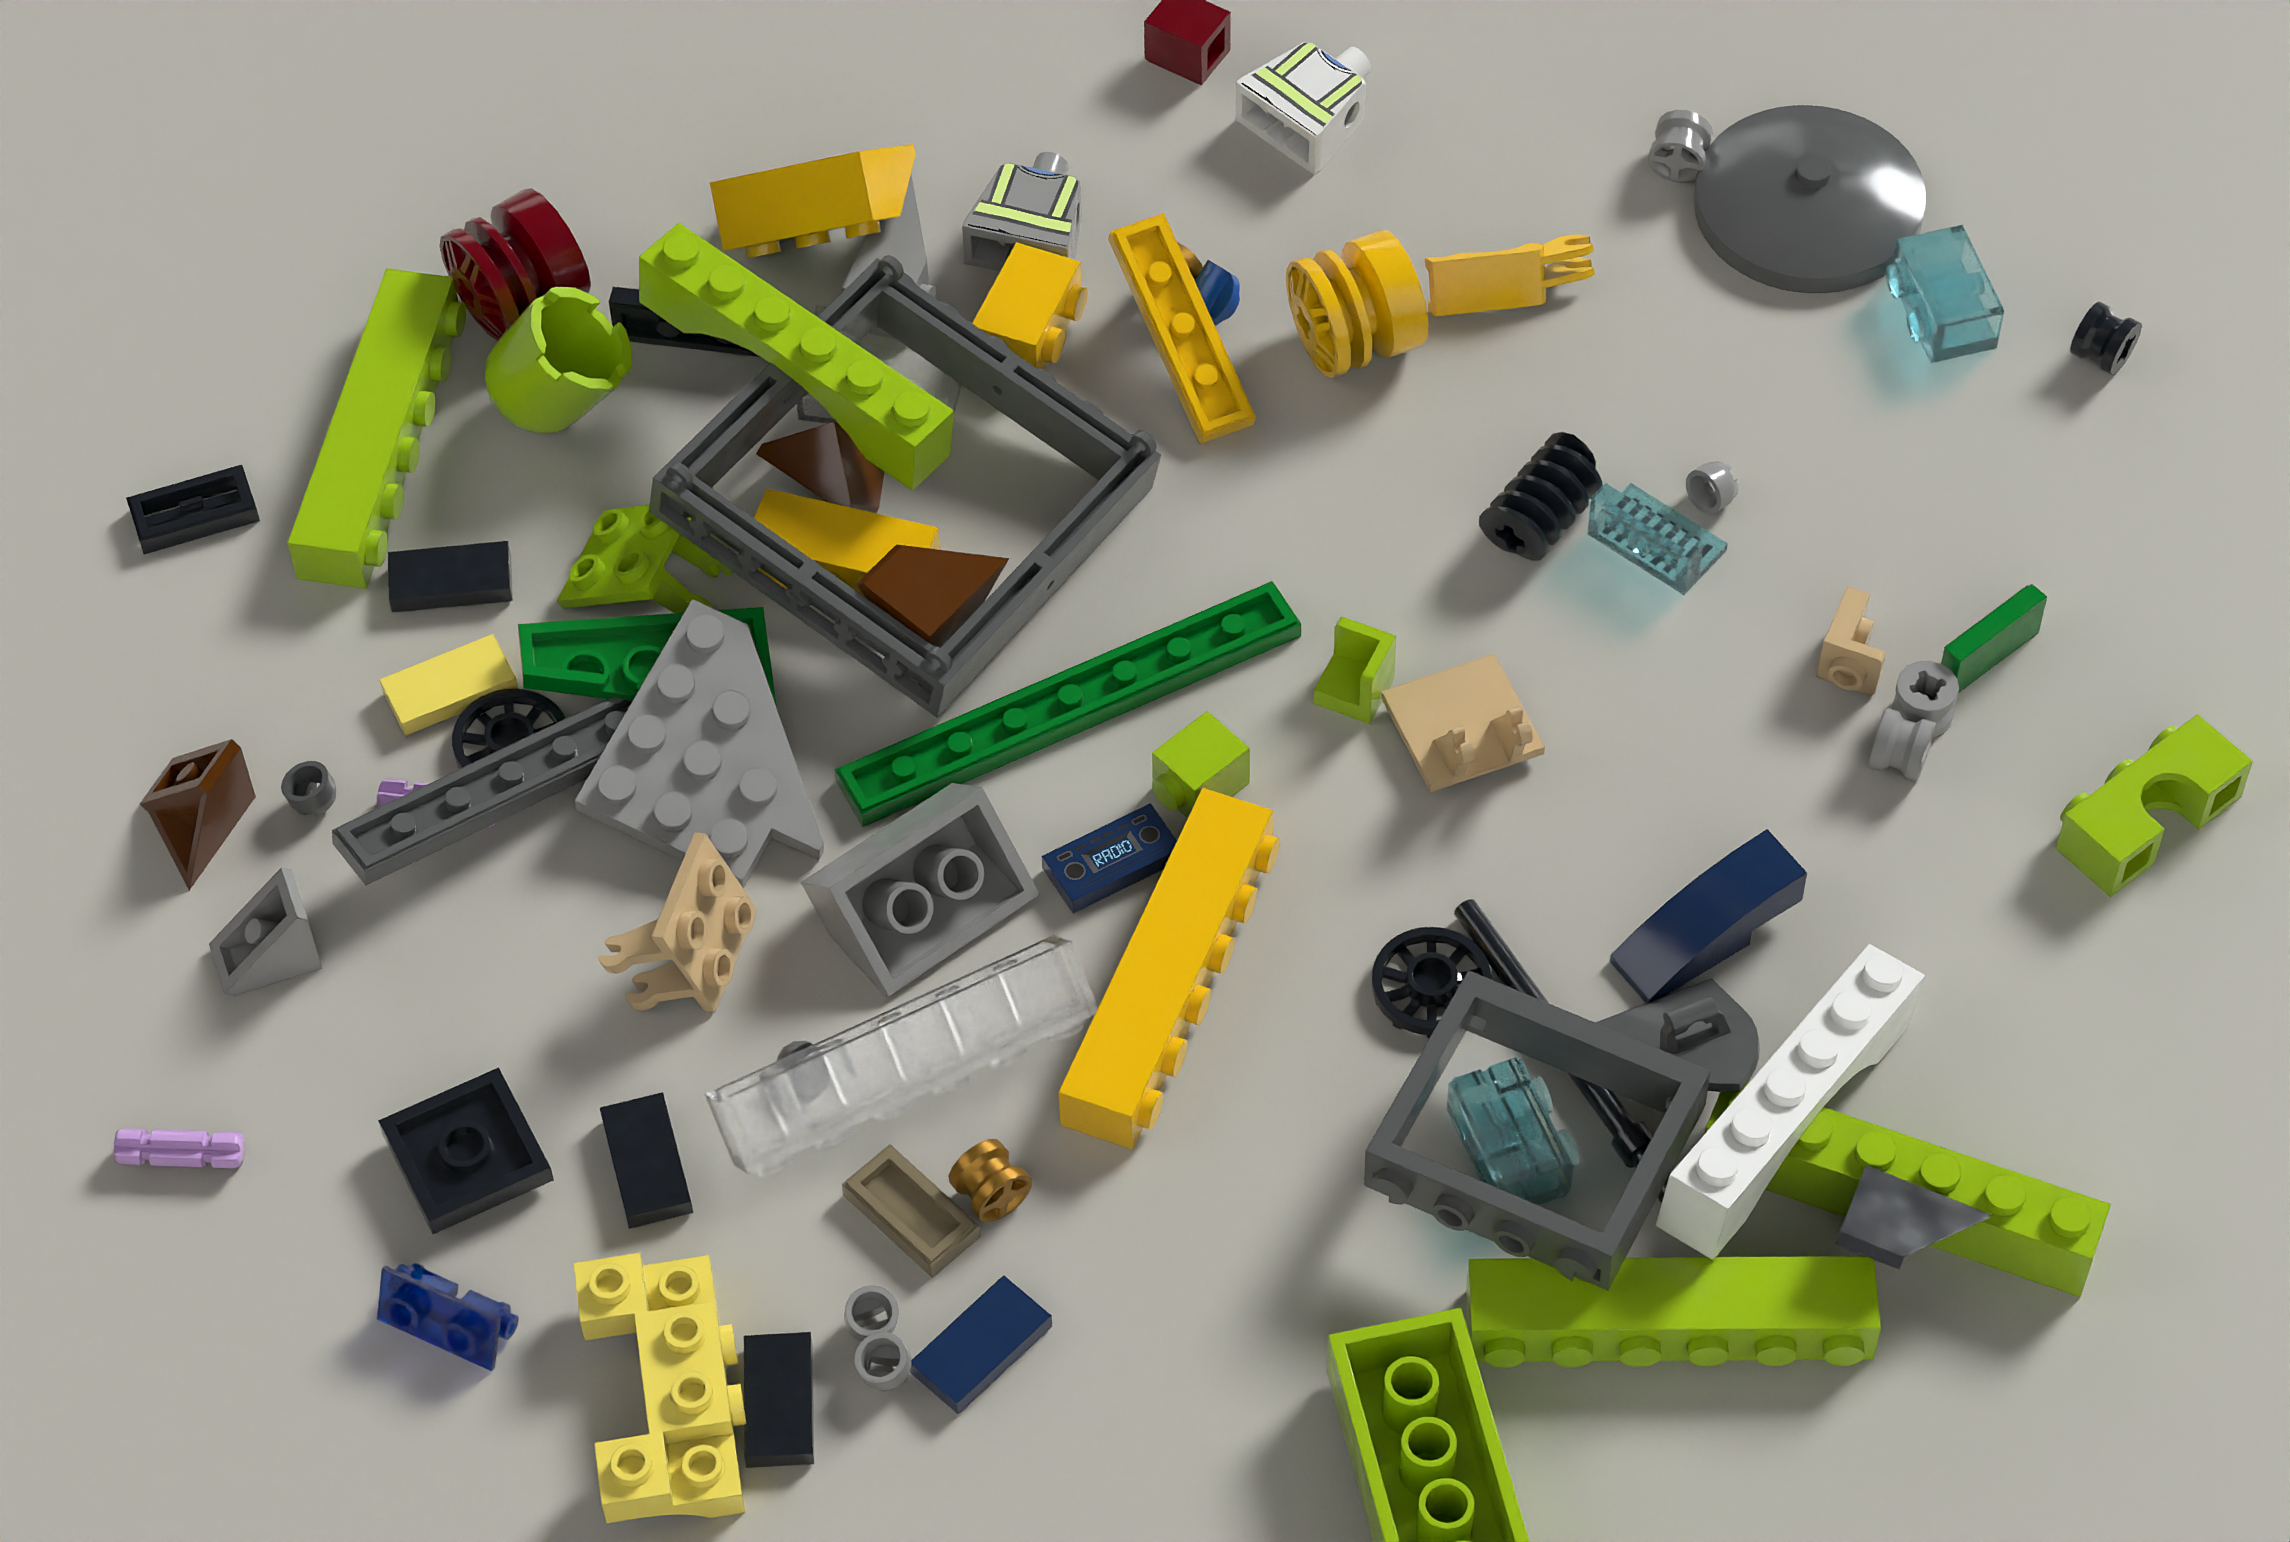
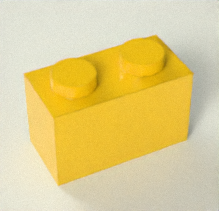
[972,242,1088,370]

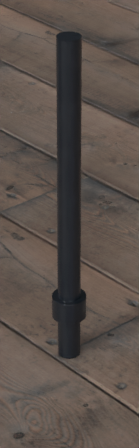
[1454,899,1671,1203]

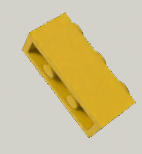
[754,488,940,597]

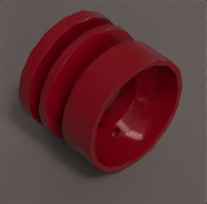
[439,188,591,341]

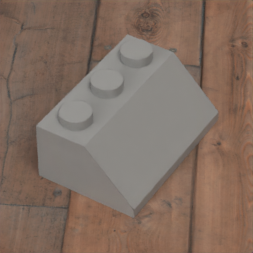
[800,783,1040,996]

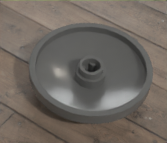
[1694,105,1926,294]

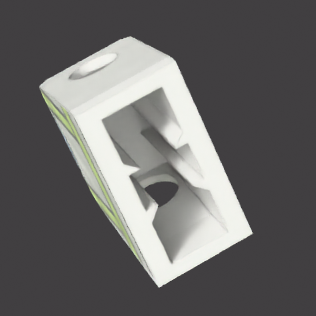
[1236,43,1372,175]

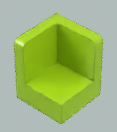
[1314,617,1396,724]

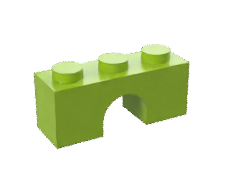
[2056,714,2253,897]

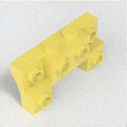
[573,1253,746,1523]

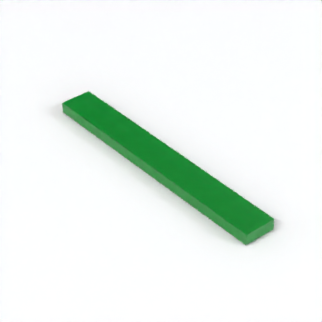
[835,581,1301,827]

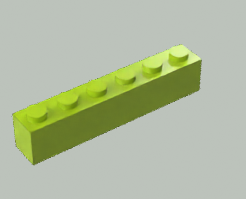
[288,268,466,589]
[1705,1082,2111,1298]
[1466,1256,1881,1368]

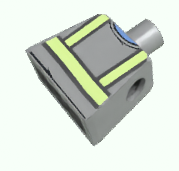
[962,152,1081,271]

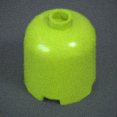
[485,287,632,434]

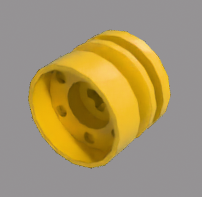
[1286,230,1429,378]

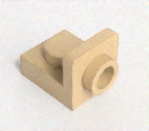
[1816,586,1886,695]

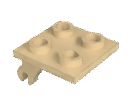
[1381,654,1545,793]
[598,832,757,1012]

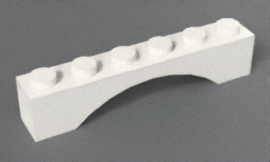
[1656,944,1925,1260]

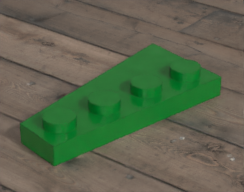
[518,607,777,708]

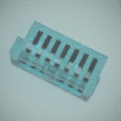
[1587,483,1728,595]

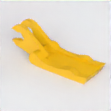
[1425,234,1595,316]

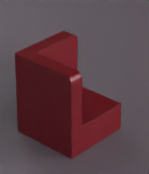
[1144,0,1231,86]

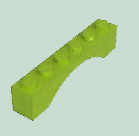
[639,222,954,491]

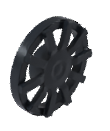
[452,689,565,769]
[1372,927,1492,1038]

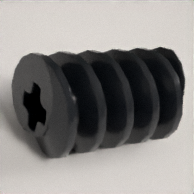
[1479,432,1603,561]

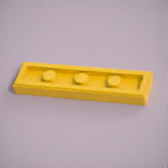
[1108,213,1256,444]

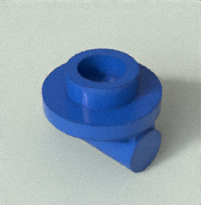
[1195,259,1240,325]

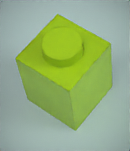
[1152,711,1250,819]

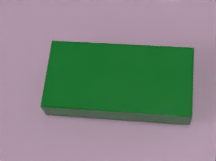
[1941,584,2047,693]

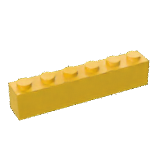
[1058,787,1280,1150]

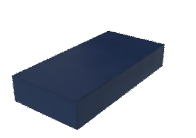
[910,1275,1052,1414]

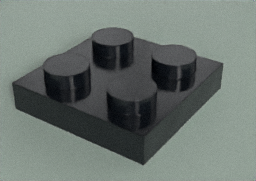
[378,1067,554,1235]

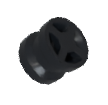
[2070,301,2142,375]

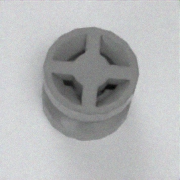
[1648,110,1713,182]
[1892,661,1959,739]
[1869,708,1936,782]

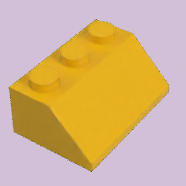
[709,144,916,258]

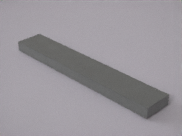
[332,697,632,886]

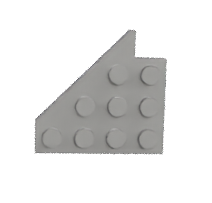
[575,599,824,888]

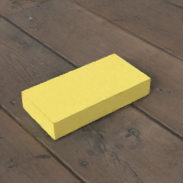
[379,634,519,736]

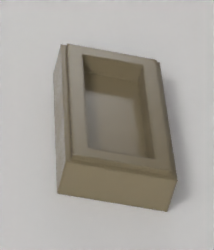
[842,1144,981,1278]

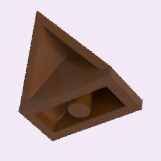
[756,422,884,513]
[856,544,1009,648]
[139,739,256,891]

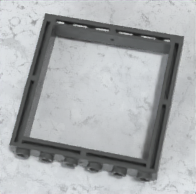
[649,255,1161,718]

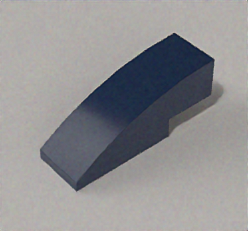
[1610,829,1807,1003]

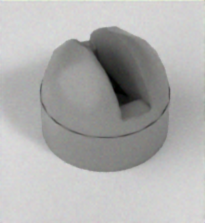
[1686,461,1739,514]
[844,1285,899,1341]
[854,1332,911,1392]

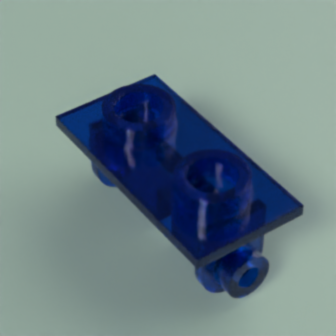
[377,1263,519,1371]

